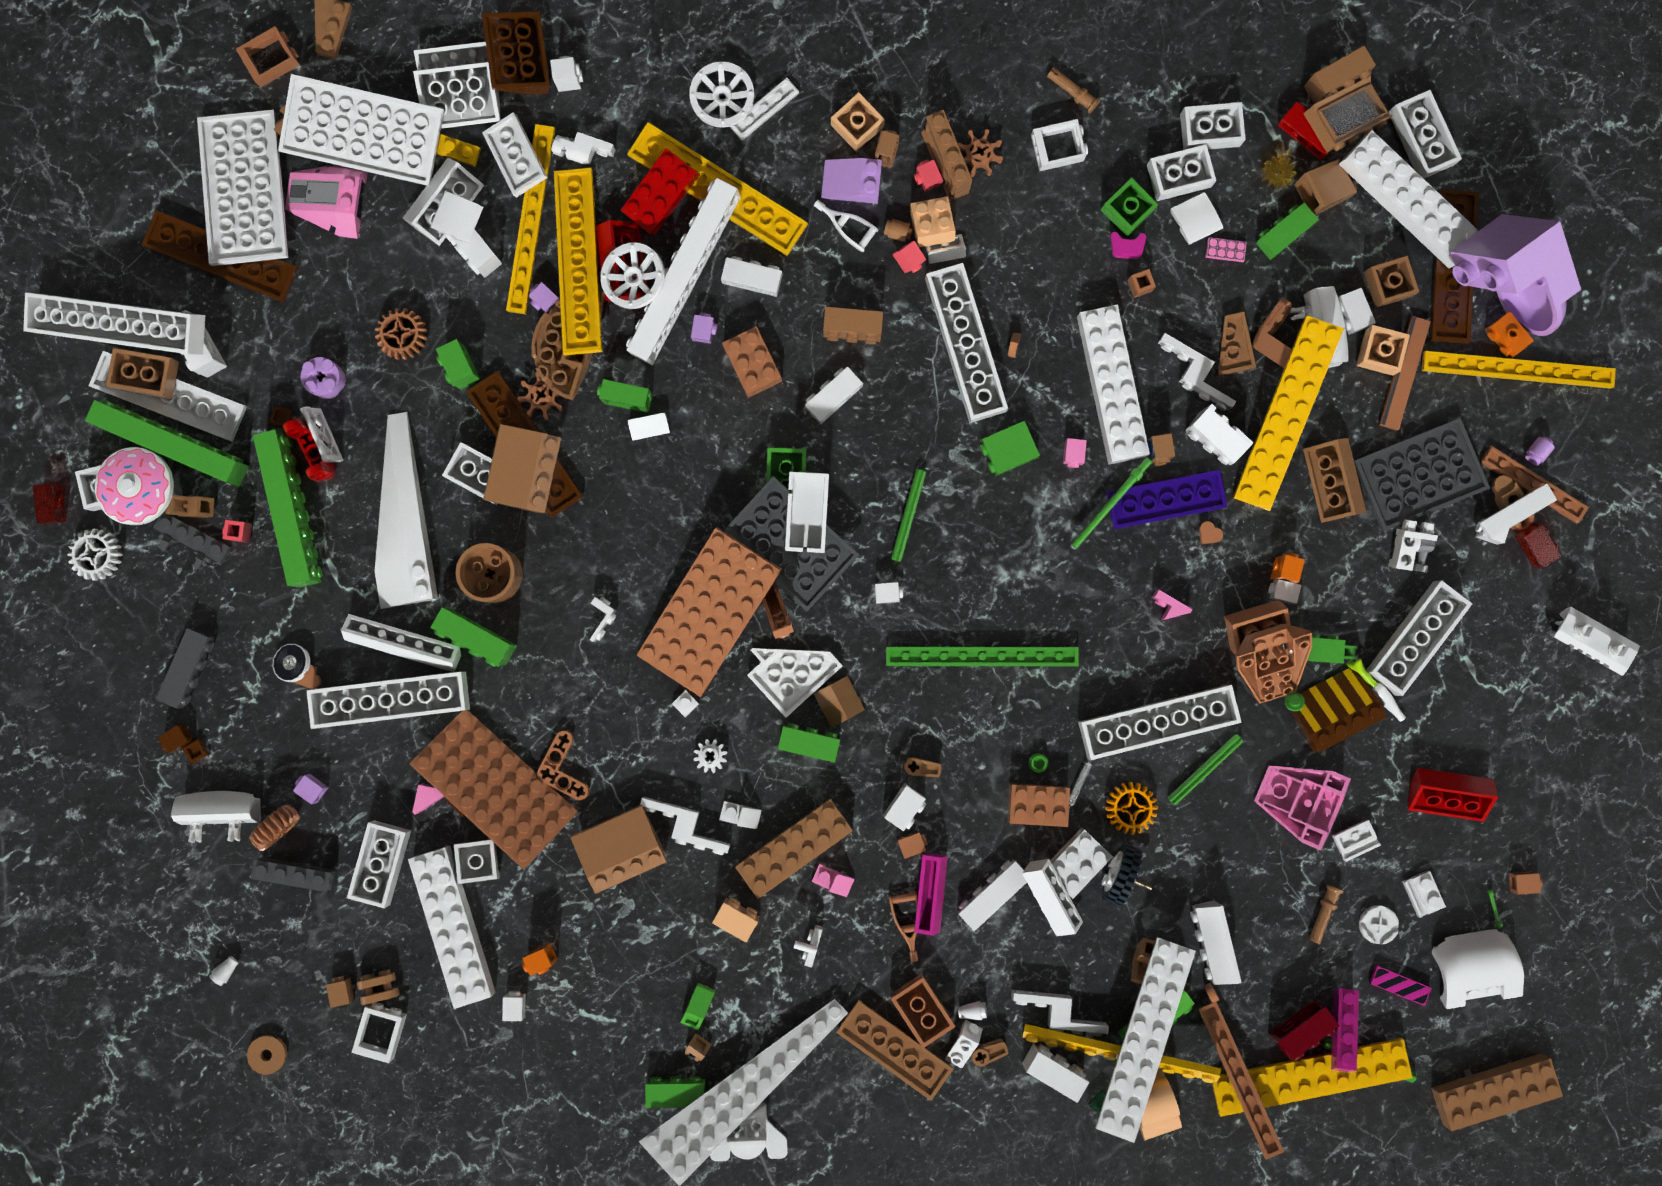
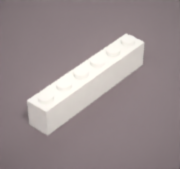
[341,614,461,672]

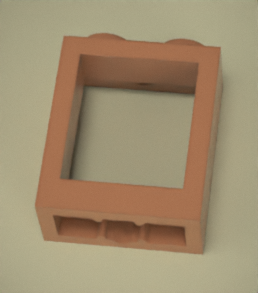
[236,26,300,87]

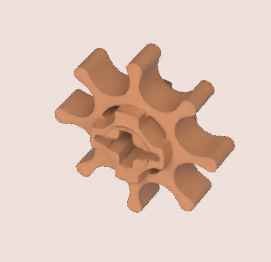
[958,129,1003,177]
[517,372,563,420]

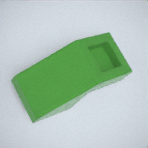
[680,983,716,1030]

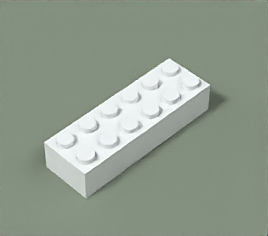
[1366,580,1472,696]

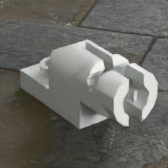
[551,132,616,164]

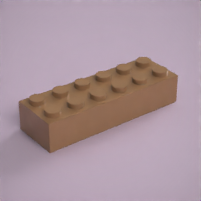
[735,798,853,899]
[1431,1054,1563,1131]

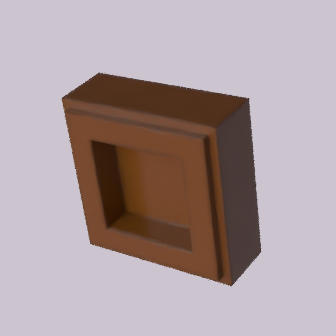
[268,405,295,428]
[182,738,210,765]

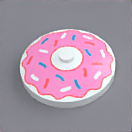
[95,447,174,525]

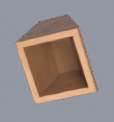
[1294,159,1357,215]

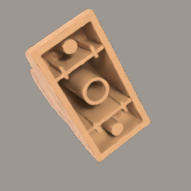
[1139,1069,1182,1140]

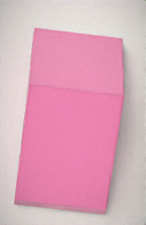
[412,783,444,815]

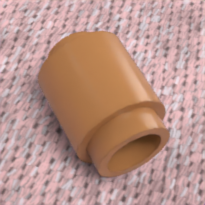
[884,219,913,242]

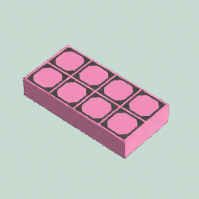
[1205,238,1247,262]

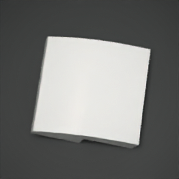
[430,191,483,243]
[1171,192,1223,245]

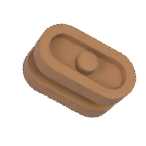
[356,969,400,1005]

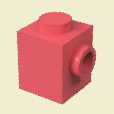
[914,160,943,193]
[892,241,926,273]
[223,520,252,543]

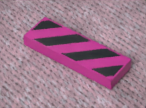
[1369,965,1432,1006]

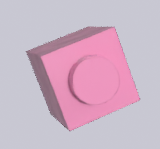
[1063,438,1087,468]

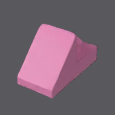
[1152,590,1192,620]
[812,863,854,897]

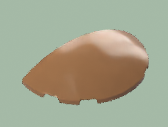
[531,291,605,400]

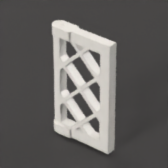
[300,407,343,462]

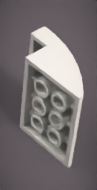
[413,41,501,128]

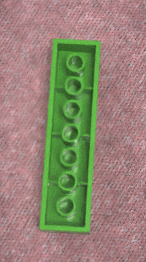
[85,399,249,487]
[253,430,323,588]

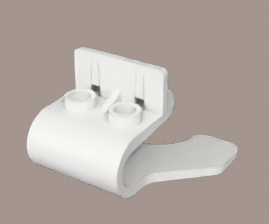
[710,1102,787,1161]

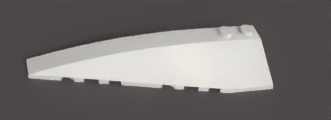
[375,412,438,609]

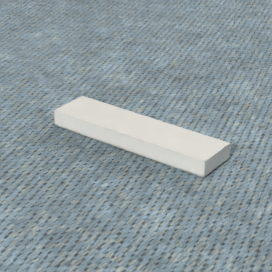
[730,77,799,141]
[1479,484,1557,539]

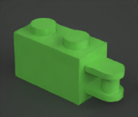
[1307,634,1358,663]

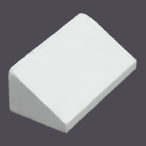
[925,234,966,264]
[628,413,670,441]

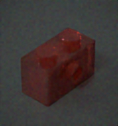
[32,483,66,526]
[1514,523,1561,569]

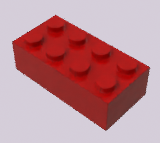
[621,148,700,236]

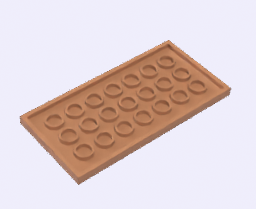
[637,527,782,697]
[410,710,578,870]

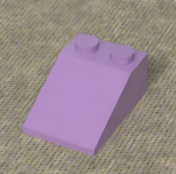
[821,158,882,204]

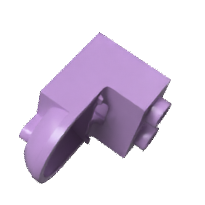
[1450,214,1581,336]

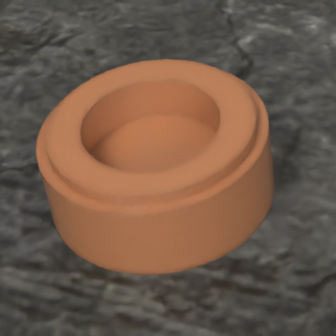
[1204,982,1219,1003]

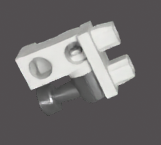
[1388,519,1438,573]

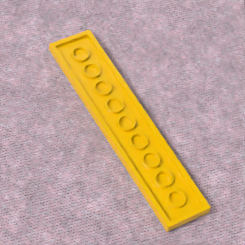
[627,122,808,256]
[554,168,603,355]
[1233,315,1344,511]
[1212,1038,1413,1117]

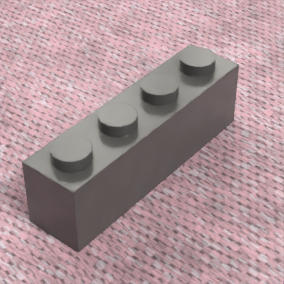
[156,628,215,708]
[250,857,337,892]

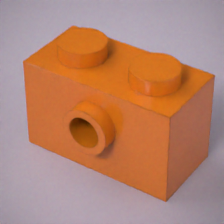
[1485,311,1534,358]
[1270,552,1305,583]
[522,942,558,976]

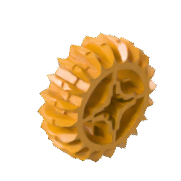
[1105,782,1158,835]

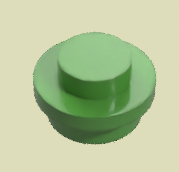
[1285,692,1305,711]
[1029,753,1048,773]

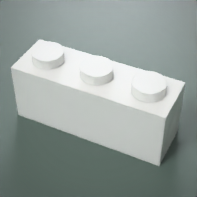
[721,256,783,297]
[805,367,863,425]

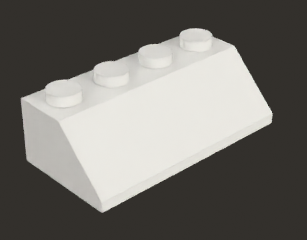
[403,158,484,246]
[1190,900,1242,985]

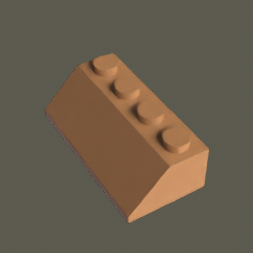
[1303,438,1366,523]

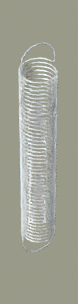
[1069,761,1091,808]

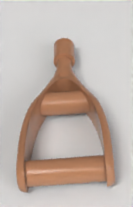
[889,891,918,962]

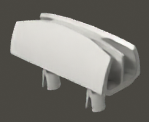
[1290,286,1348,368]
[1549,607,1640,676]
[171,791,261,843]

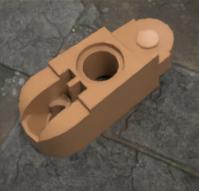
[1491,475,1535,530]

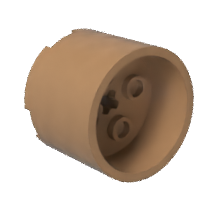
[456,543,523,603]

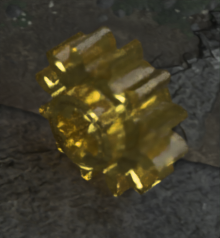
[1261,155,1297,190]

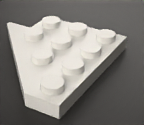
[747,648,842,717]

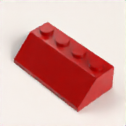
[595,220,648,302]
[1407,768,1498,822]

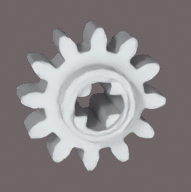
[693,739,728,773]

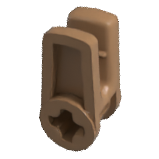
[903,757,941,777]
[970,1038,1008,1067]

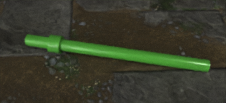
[1071,458,1152,549]

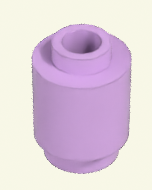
[1525,436,1555,466]

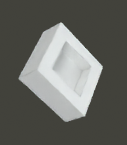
[672,690,699,717]

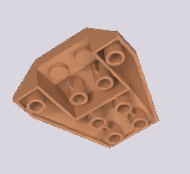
[1235,624,1312,704]

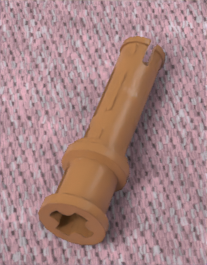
[1047,67,1100,114]
[1309,884,1344,944]

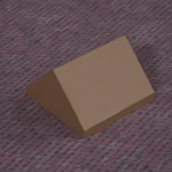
[813,676,865,727]

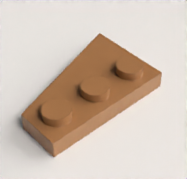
[314,0,352,60]
[1217,312,1256,377]

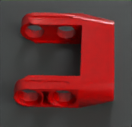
[283,419,336,482]

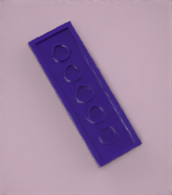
[1106,470,1227,530]

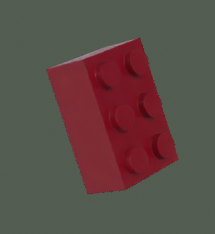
[1268,999,1340,1061]

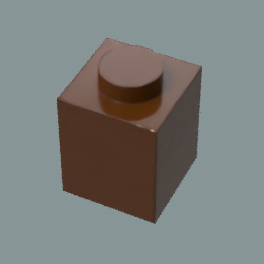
[158,724,194,754]

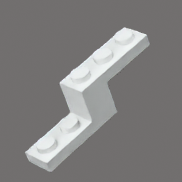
[1158,333,1236,411]
[640,797,730,855]
[1011,990,1109,1036]

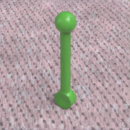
[1487,889,1503,928]

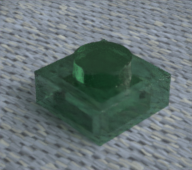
[1088,1089,1106,1115]

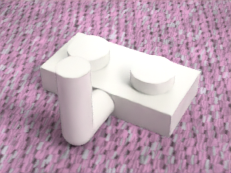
[794,925,823,968]

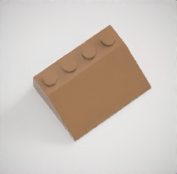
[483,424,561,513]
[570,804,667,894]

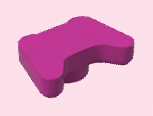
[1110,232,1146,259]

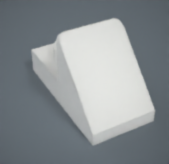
[719,801,762,829]

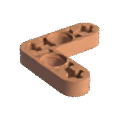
[537,730,590,800]

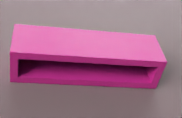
[915,853,948,936]
[1331,988,1359,1073]

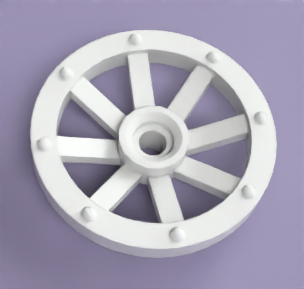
[689,62,754,127]
[601,243,665,309]

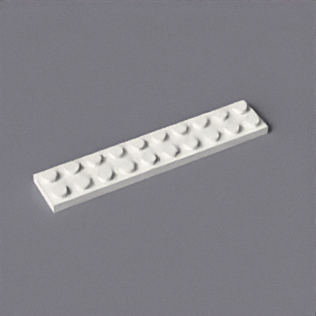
[1095,937,1196,1143]

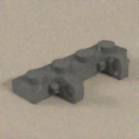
[153,512,232,569]

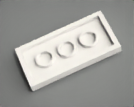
[482,112,548,197]

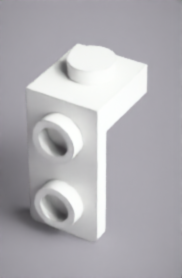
[590,596,616,642]
[945,1020,983,1068]

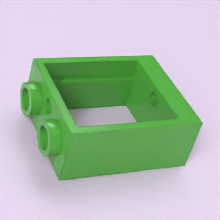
[597,379,653,413]

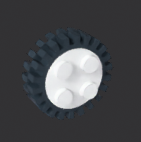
[1102,843,1153,907]

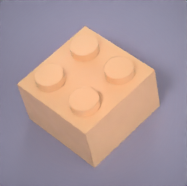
[831,92,885,152]
[910,196,956,248]
[1356,325,1410,376]
[712,897,760,942]

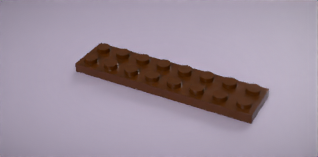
[1430,189,1479,344]
[141,210,299,303]
[466,371,583,518]

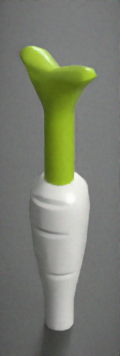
[1346,658,1406,722]

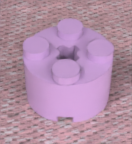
[301,357,346,399]

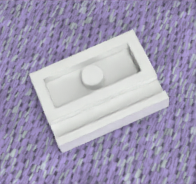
[1332,819,1381,862]
[1402,870,1446,918]

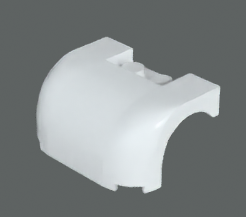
[1432,929,1524,1009]

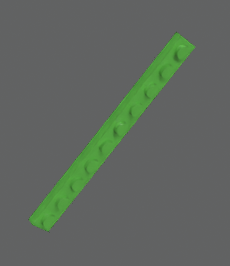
[886,647,1079,666]

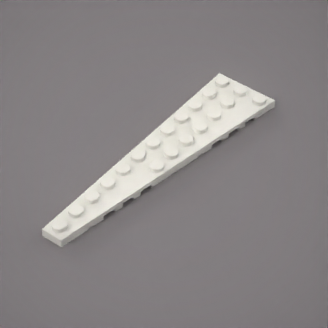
[639,999,848,1186]

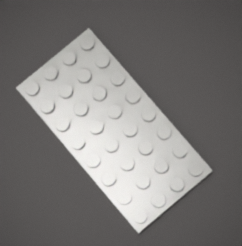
[278,74,444,186]
[197,110,289,266]

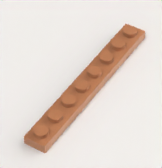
[1198,1002,1284,1160]

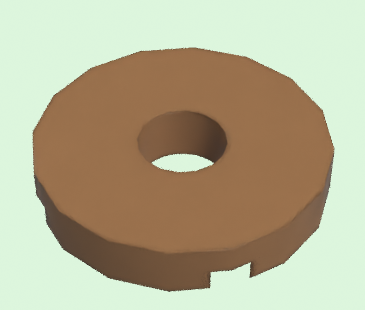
[247,1034,288,1075]

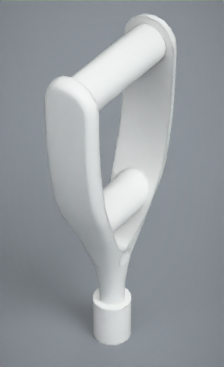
[814,200,878,252]

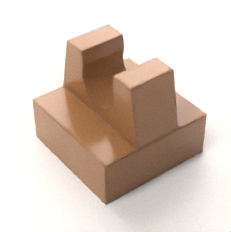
[685,1034,712,1062]

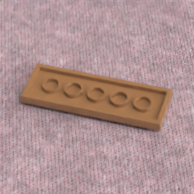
[836,999,953,1101]

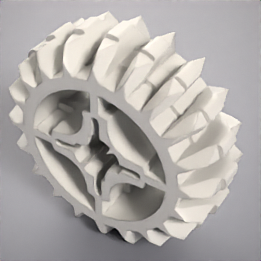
[67,528,123,581]

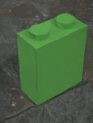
[980,421,1040,476]

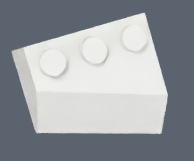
[1185,404,1253,465]

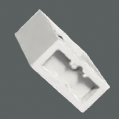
[1031,119,1088,171]
[352,1002,407,1063]

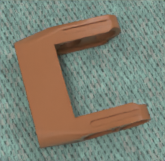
[1251,298,1292,368]

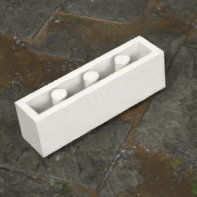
[957,859,1027,931]
[1022,859,1083,936]

